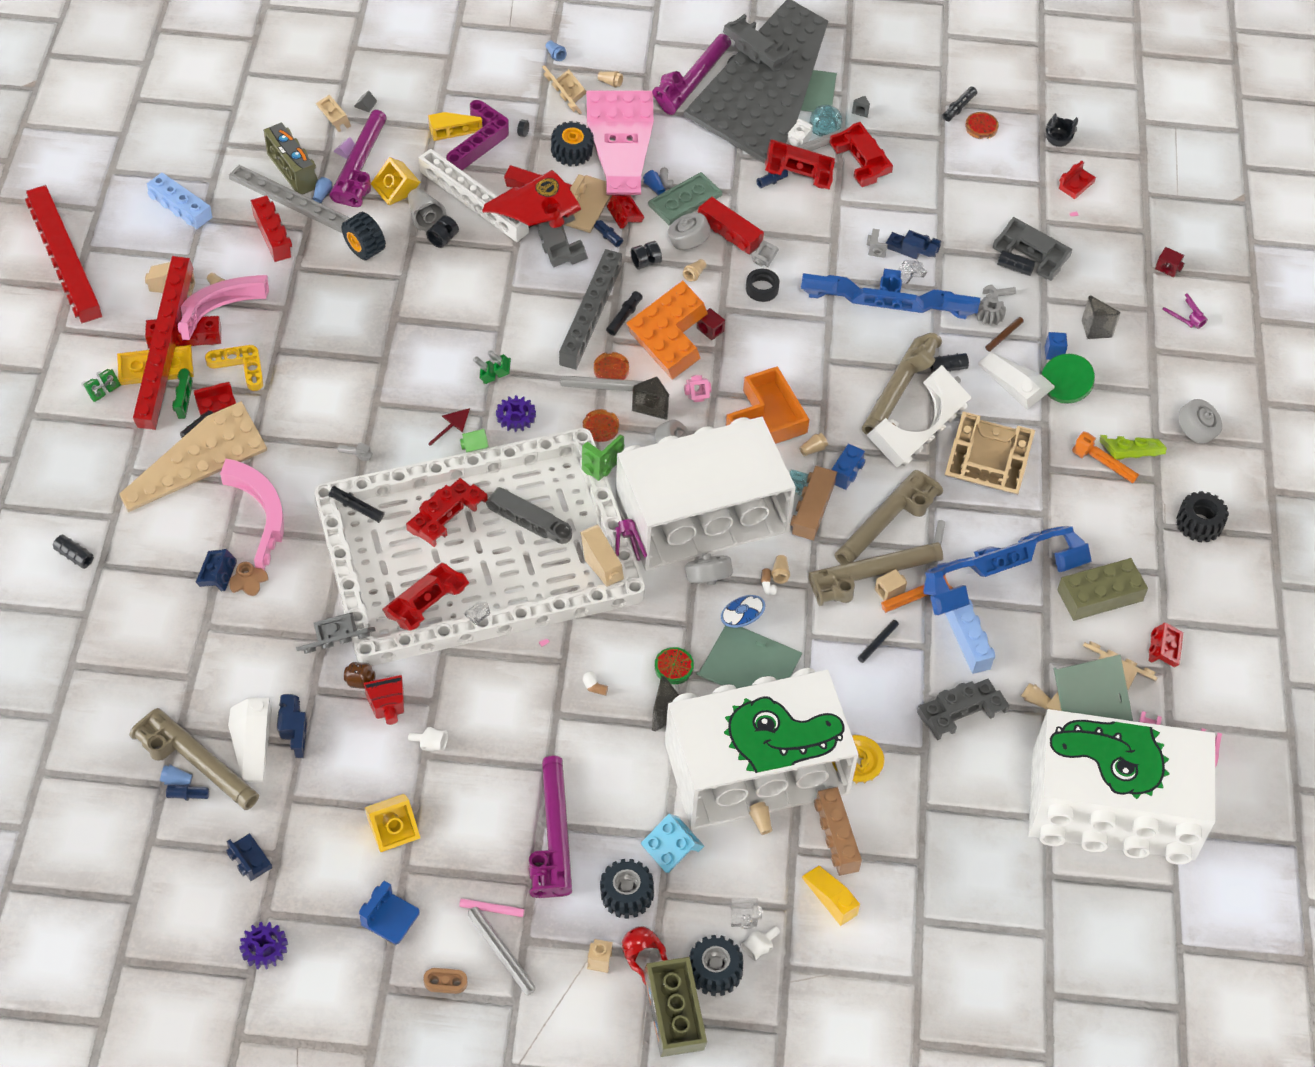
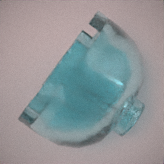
[809,104,843,137]

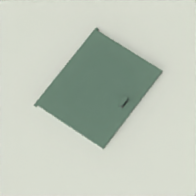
[801,70,837,115]
[696,625,802,689]
[1053,654,1133,721]

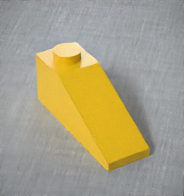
[428,112,482,141]
[802,866,860,926]

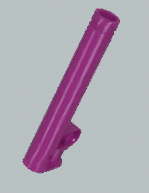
[652,34,731,115]
[329,110,387,208]
[529,756,572,898]

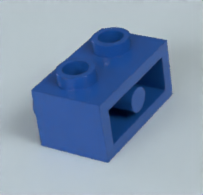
[832,443,866,490]

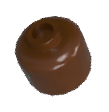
[344,662,375,689]

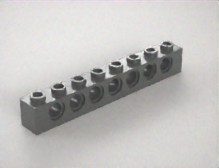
[559,249,622,370]

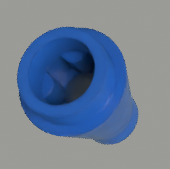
[643,170,666,195]

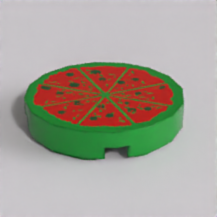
[654,647,694,684]

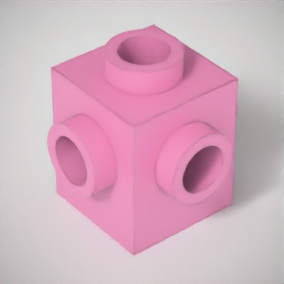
[684,375,711,402]

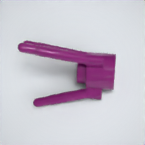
[1163,293,1208,329]
[615,519,647,561]

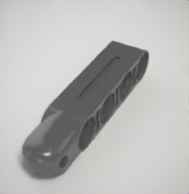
[486,487,572,544]

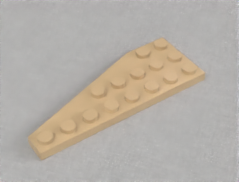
[119,401,267,512]

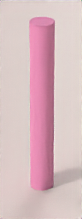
[460,898,524,917]

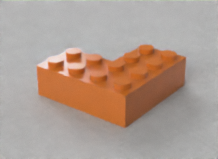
[626,280,708,380]
[726,366,810,444]

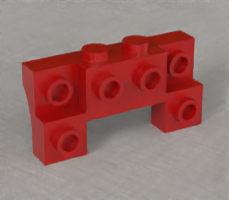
[829,122,893,187]
[765,139,835,189]
[406,478,488,547]
[382,563,470,631]

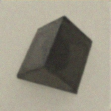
[1082,295,1121,339]
[632,376,669,420]
[652,676,679,732]

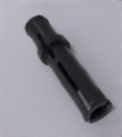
[942,86,977,122]
[606,291,643,336]
[328,485,385,523]

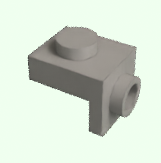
[866,228,888,258]
[751,240,779,267]

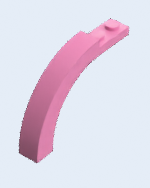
[178,275,269,340]
[220,459,284,570]

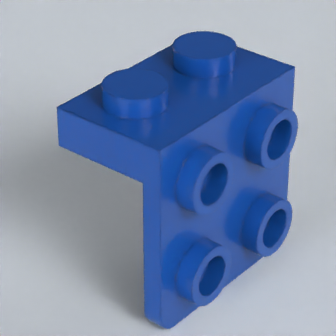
[359,881,420,945]

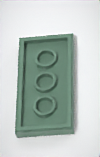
[648,172,723,225]

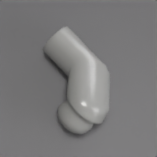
[659,167,674,189]

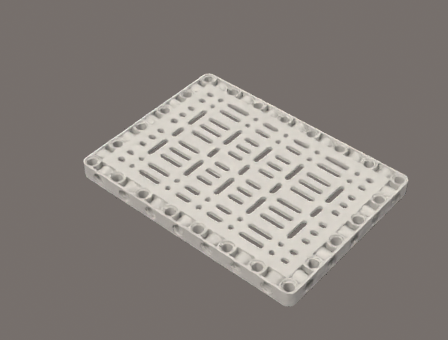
[315,428,645,666]

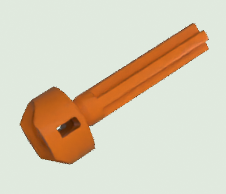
[1072,431,1139,483]
[881,575,953,613]

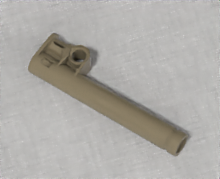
[862,333,942,435]
[835,470,943,565]
[809,542,943,606]
[129,708,259,810]

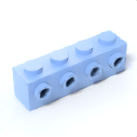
[147,173,212,229]
[945,599,995,674]

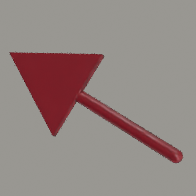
[428,408,470,446]

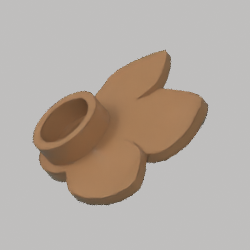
[229,562,268,596]

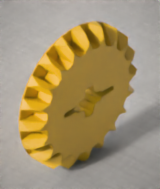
[832,735,884,784]

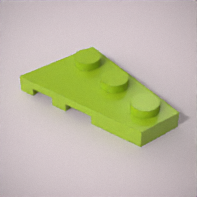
[1099,435,1167,460]

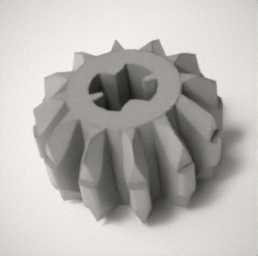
[976,296,1006,326]

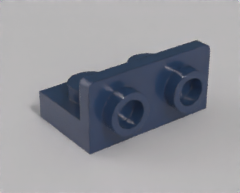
[196,549,237,592]
[226,833,273,882]

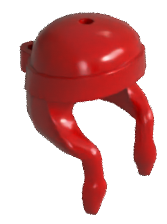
[622,926,668,985]

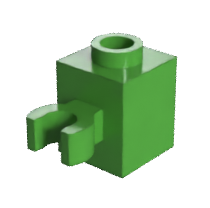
[460,429,489,453]

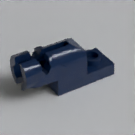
[886,230,942,260]
[276,694,308,758]

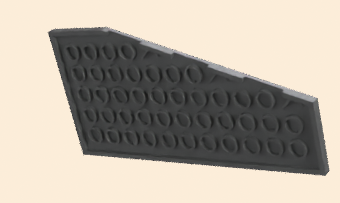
[684,0,828,163]

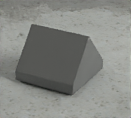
[354,91,377,112]
[852,96,870,118]

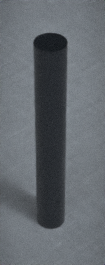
[858,620,899,663]

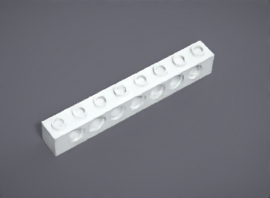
[419,149,529,242]

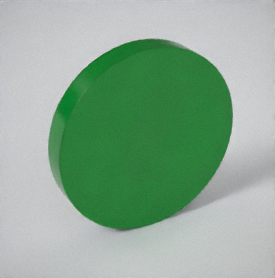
[1042,354,1095,404]

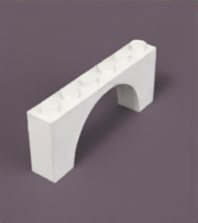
[867,365,972,468]

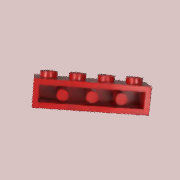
[251,195,292,262]
[698,197,764,255]
[145,316,221,348]

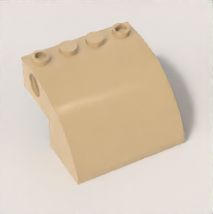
[945,411,1035,495]

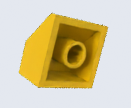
[371,157,421,205]
[364,794,420,852]

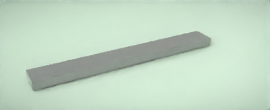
[229,165,350,233]

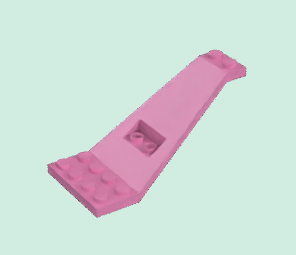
[586,91,654,195]

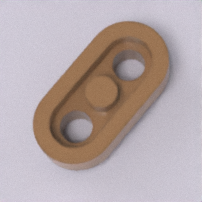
[423,968,468,994]

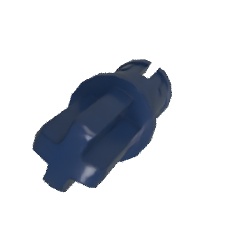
[756,169,788,188]
[594,220,623,247]
[166,784,209,801]

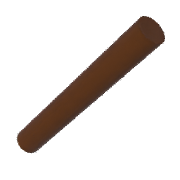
[985,317,1024,352]

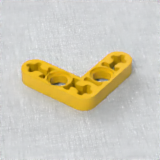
[205,345,263,391]

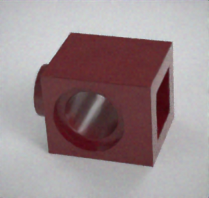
[1155,247,1185,277]
[697,308,725,340]

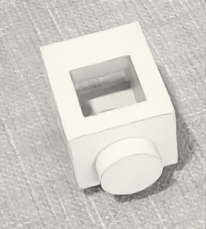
[787,119,813,146]

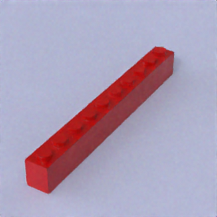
[25,185,102,324]
[133,256,194,430]

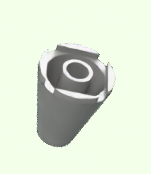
[408,188,446,232]

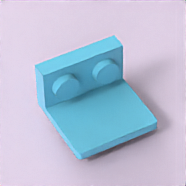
[641,814,704,873]

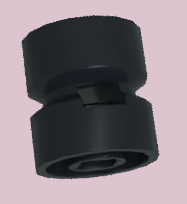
[426,215,459,248]
[630,241,662,269]

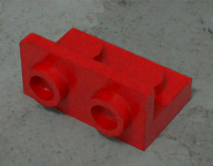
[1059,160,1096,199]
[607,195,644,229]
[194,382,236,415]
[1148,622,1184,668]

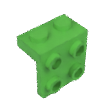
[582,435,625,481]

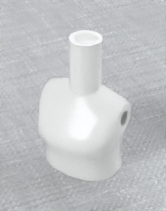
[408,727,448,752]
[741,926,780,961]

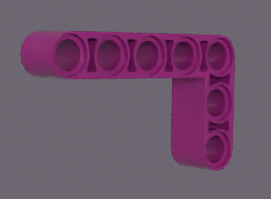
[446,100,509,171]

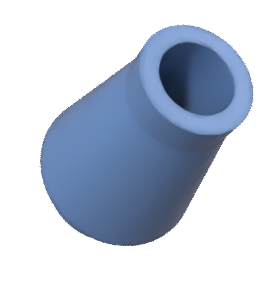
[546,40,567,61]
[312,177,332,203]
[160,765,193,786]

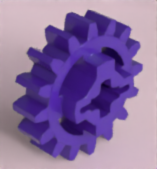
[496,395,536,432]
[239,922,288,970]

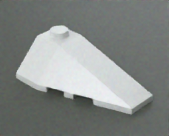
[978,352,1054,410]
[228,698,272,782]

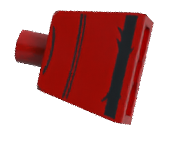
[364,675,404,725]

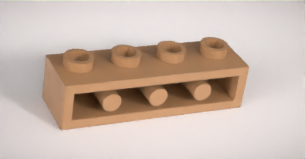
[790,466,837,541]
[814,787,862,876]

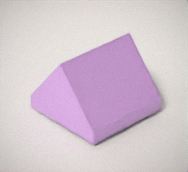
[334,137,355,159]

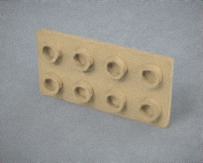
[565,174,612,233]

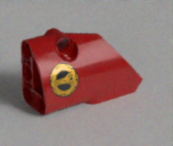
[482,170,581,228]

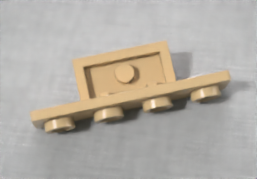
[542,65,587,114]
[1083,641,1158,690]

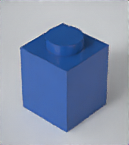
[1045,332,1068,360]

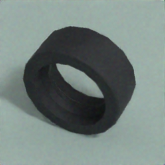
[746,268,780,302]

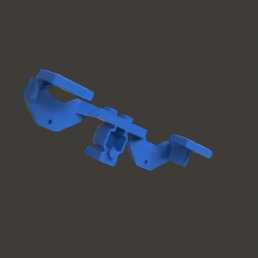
[801,268,980,319]
[923,526,1092,615]

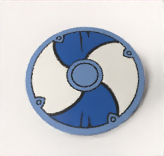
[721,595,766,628]

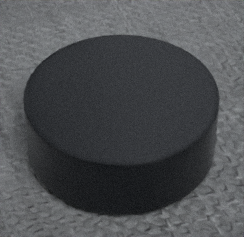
[517,119,529,137]

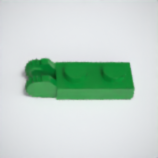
[172,368,193,419]

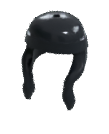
[1046,113,1078,147]

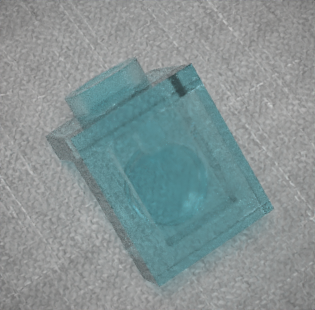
[790,469,809,495]

